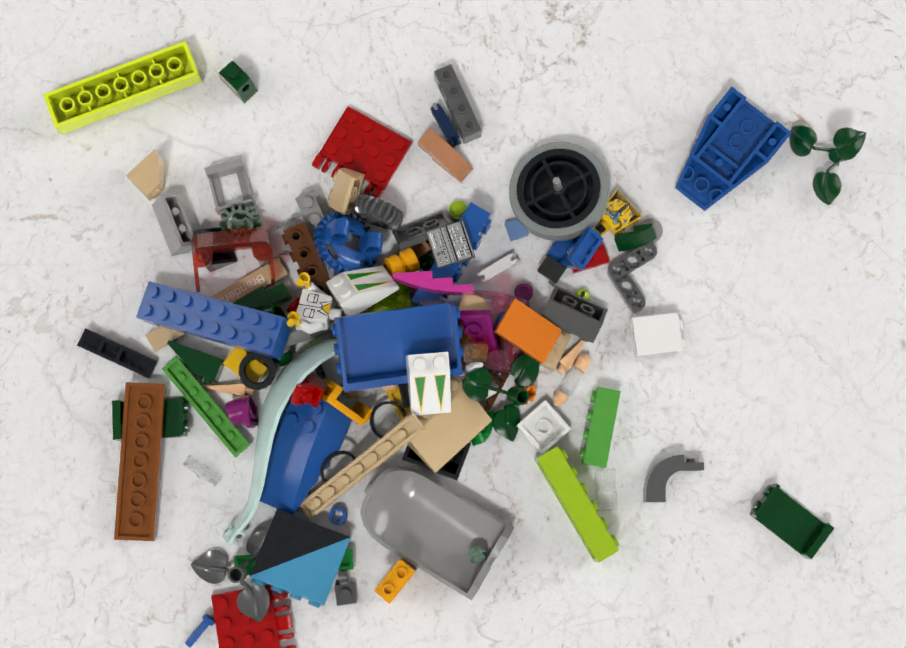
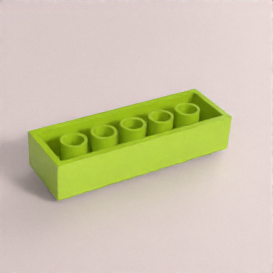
[535,446,619,563]

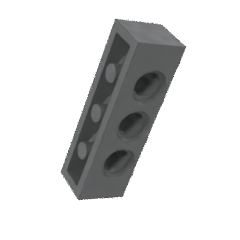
[434,64,482,144]

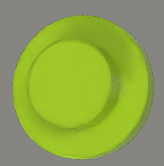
[449,201,467,220]

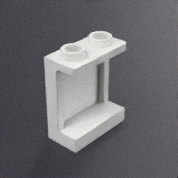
[629,312,685,358]

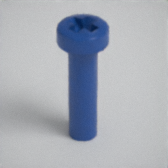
[185,614,215,647]

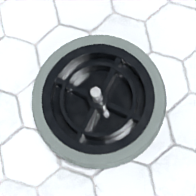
[509,142,610,241]

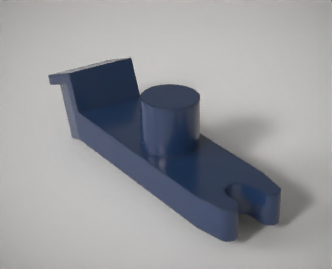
[430,103,461,148]

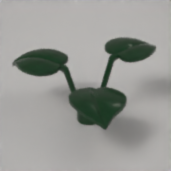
[789,125,867,205]
[462,354,540,442]

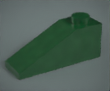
[167,340,225,385]

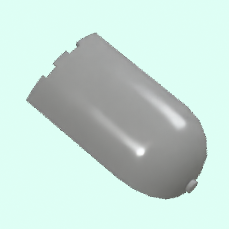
[360,466,514,600]

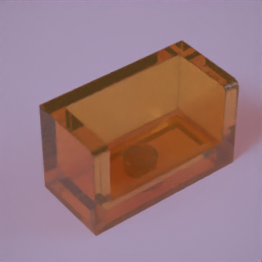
[459,333,488,363]

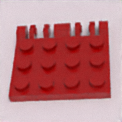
[312,106,412,199]
[211,585,296,648]

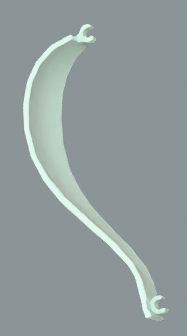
[222,338,337,545]

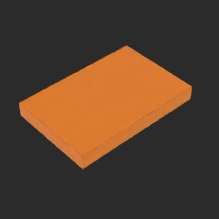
[494,298,562,364]

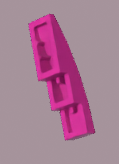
[393,271,473,295]

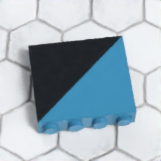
[249,509,351,608]

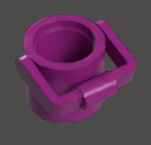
[226,395,259,428]

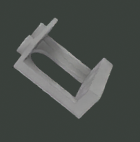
[205,159,255,215]

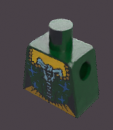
[219,60,258,104]

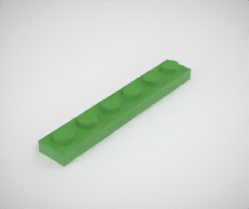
[162,357,251,458]

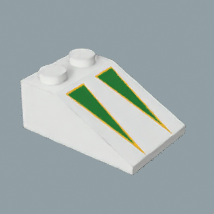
[326,265,399,316]
[406,352,451,416]

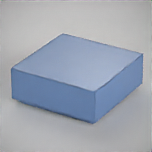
[505,219,529,242]

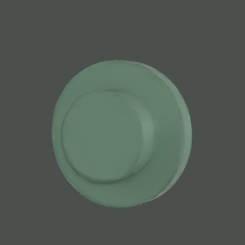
[468,545,487,564]

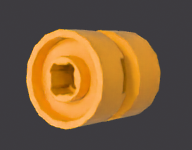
[385,247,420,278]

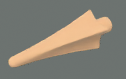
[556,340,585,375]
[202,384,255,397]

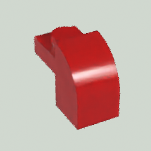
[290,372,327,408]

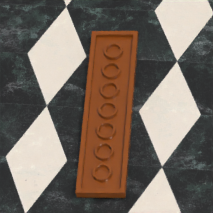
[114,382,166,541]

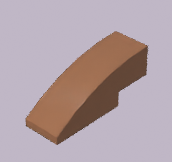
[418,128,473,183]

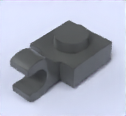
[334,570,357,606]

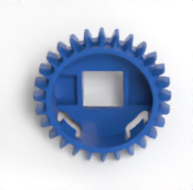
[313,211,383,274]

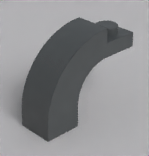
[643,454,704,502]

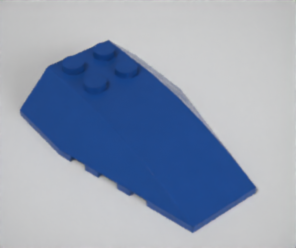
[675,86,792,211]
[260,393,352,515]

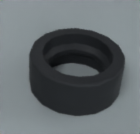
[239,353,276,390]

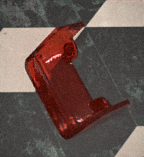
[191,228,276,293]

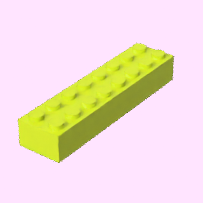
[43,41,202,135]

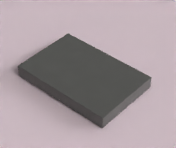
[392,211,452,250]

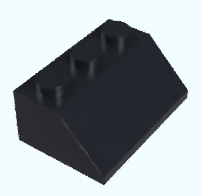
[402,443,471,481]

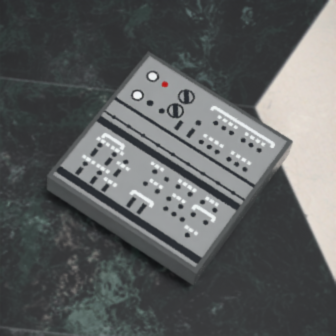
[426,220,475,269]

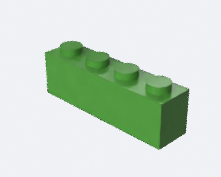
[579,387,621,469]

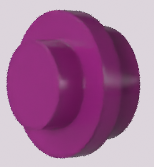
[514,283,533,302]

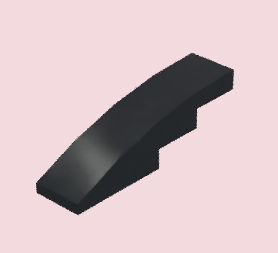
[77,328,157,378]

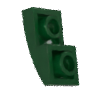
[614,223,657,252]

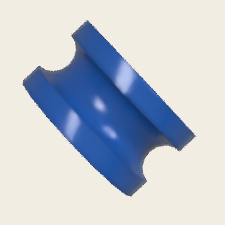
[329,507,347,525]

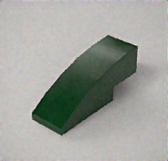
[233,282,293,309]

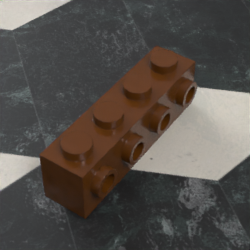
[281,220,332,295]

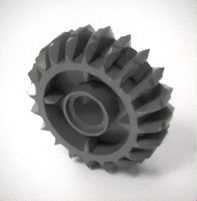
[353,194,404,231]

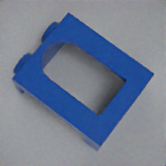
[545,227,603,270]

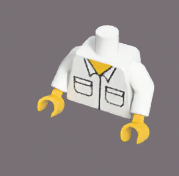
[287,272,343,334]

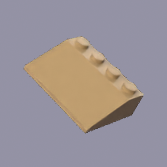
[395,376,492,473]

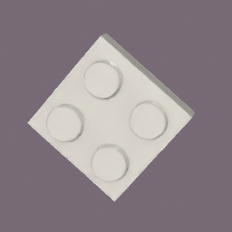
[516,400,571,455]

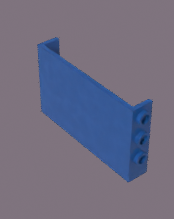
[331,302,464,392]

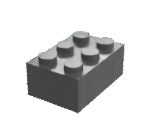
[541,285,608,343]

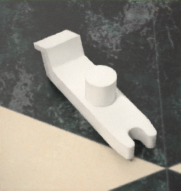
[477,253,520,283]

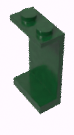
[112,396,190,441]
[750,484,834,559]

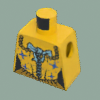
[594,190,641,236]

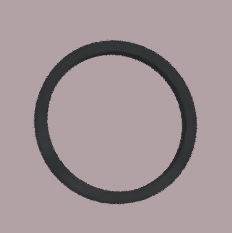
[370,401,407,439]
[320,450,356,483]

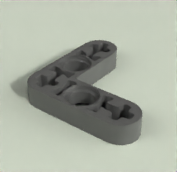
[607,243,657,312]

